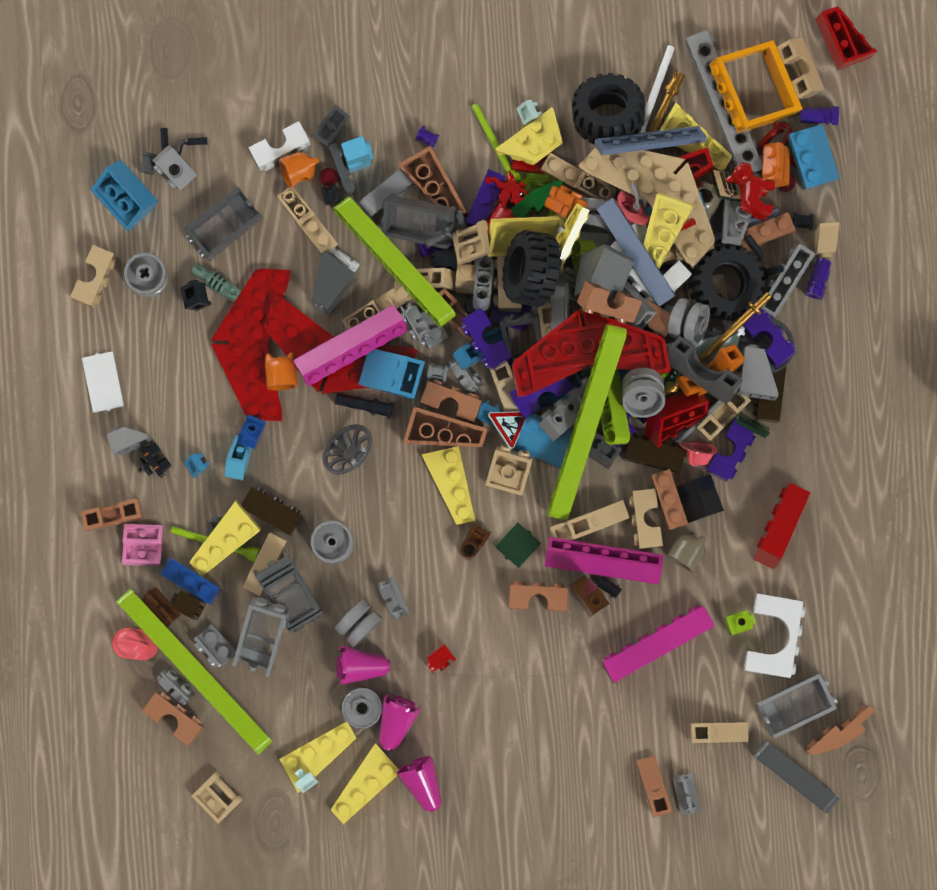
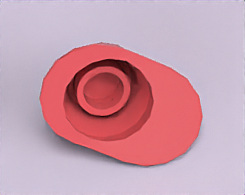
[617,191,649,225]
[679,441,718,466]
[112,628,158,660]

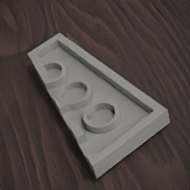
[722,177,752,246]

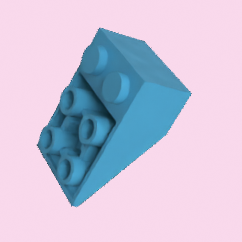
[358,349,425,400]

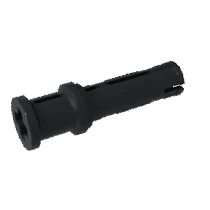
[335,393,394,419]

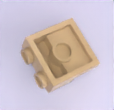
[485,444,534,496]

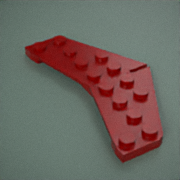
[211,269,291,422]
[264,296,418,395]
[512,309,671,397]

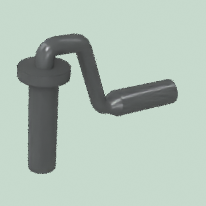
[424,210,474,248]

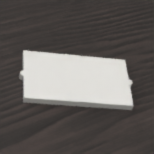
[82,351,124,413]

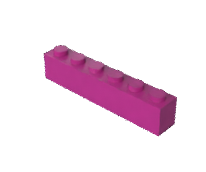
[293,304,408,386]
[544,537,663,585]
[602,605,715,683]

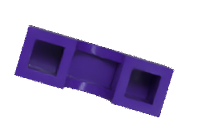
[466,169,506,227]
[460,308,512,371]
[742,308,795,370]
[509,377,574,418]
[706,419,756,482]

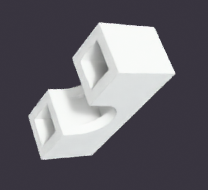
[249,121,311,171]

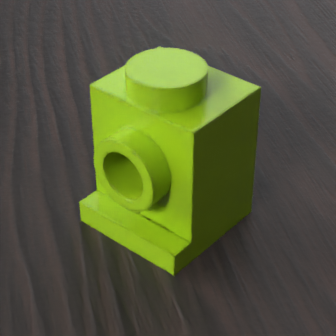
[724,610,756,636]

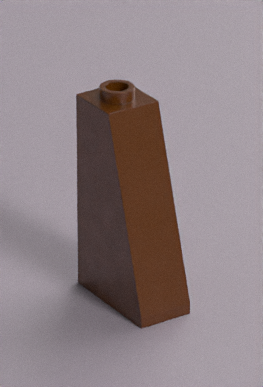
[569,575,609,618]

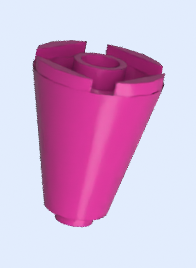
[337,646,390,685]
[379,694,421,751]
[397,756,442,812]

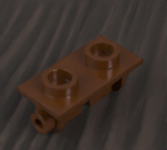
[141,587,181,628]

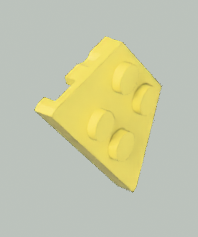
[495,107,563,165]

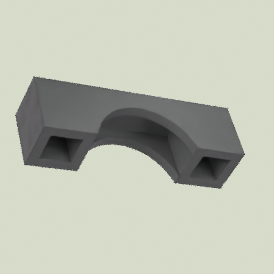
[667,336,743,405]

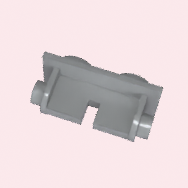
[400,303,431,344]
[448,358,484,393]
[378,577,410,619]
[156,667,195,706]
[672,773,701,815]

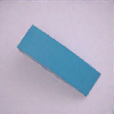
[452,326,512,370]

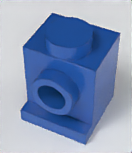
[237,415,266,449]

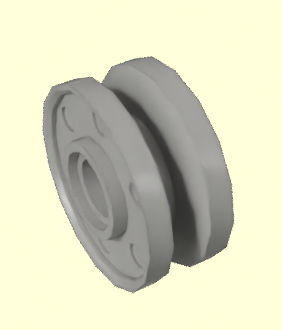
[342,688,383,729]

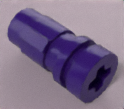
[800,106,839,125]
[805,258,831,300]

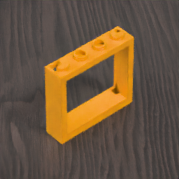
[709,40,802,134]

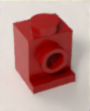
[426,644,456,673]

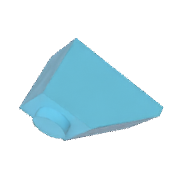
[224,435,252,480]

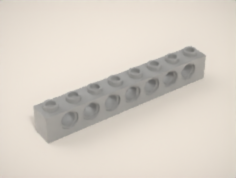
[685,30,763,175]

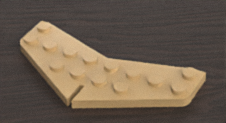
[578,147,715,268]

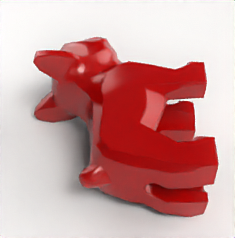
[725,162,775,220]

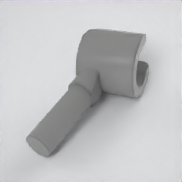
[630,183,647,211]

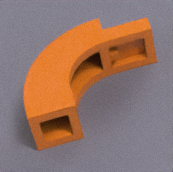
[676,344,745,396]

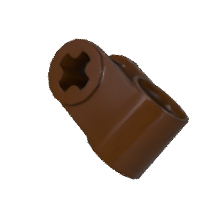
[460,522,491,560]

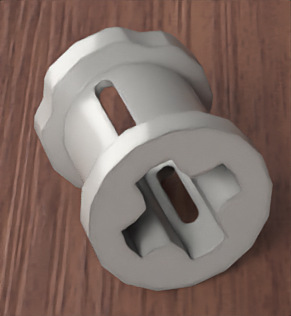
[427,362,449,382]

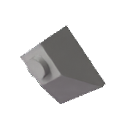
[107,426,153,457]

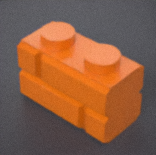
[762,142,790,188]
[544,185,587,219]

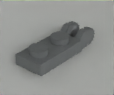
[329,143,356,196]

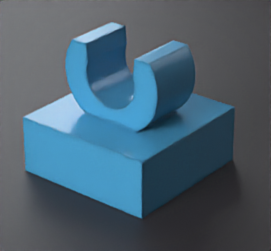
[476,400,500,426]
[183,453,210,478]

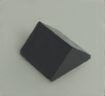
[676,475,724,523]

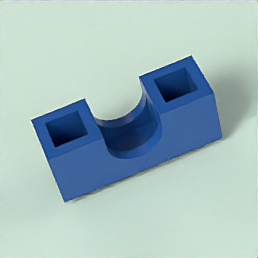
[160,558,221,605]

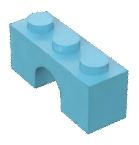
[341,136,374,173]

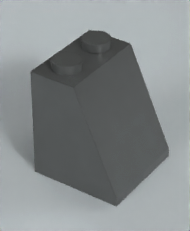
[574,244,635,303]
[312,251,357,315]

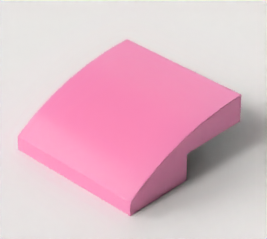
[122,524,163,567]

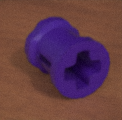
[415,126,440,148]

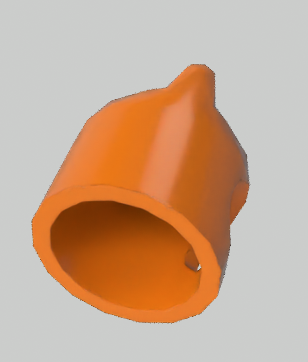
[279,152,319,188]
[265,352,298,391]

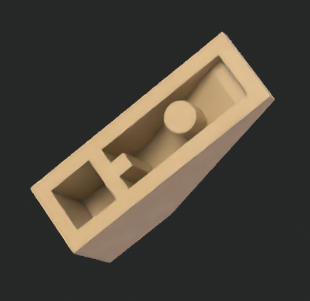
[813,222,839,259]
[394,268,456,291]

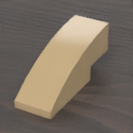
[243,532,287,596]

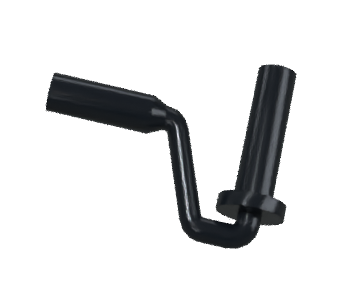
[160,128,208,165]
[745,235,784,280]

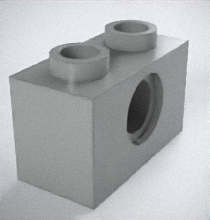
[152,145,197,190]

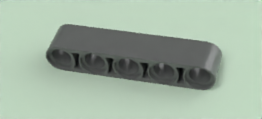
[753,740,840,814]

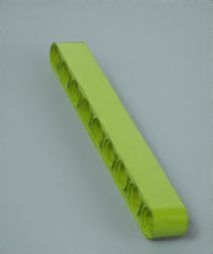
[333,196,456,328]

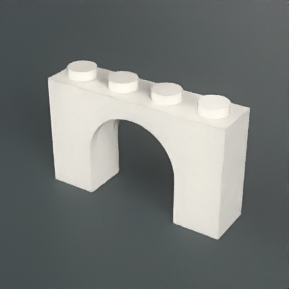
[610,223,692,306]
[743,594,806,678]

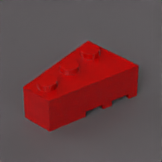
[815,6,877,71]
[645,392,709,448]

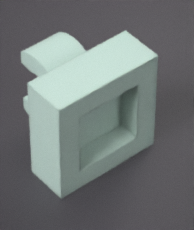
[516,99,542,125]
[295,769,318,793]

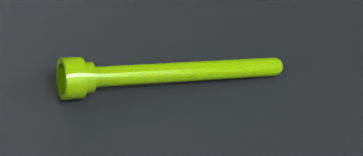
[472,104,522,183]
[170,526,260,562]

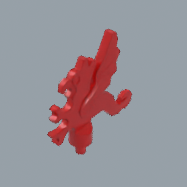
[485,171,527,209]

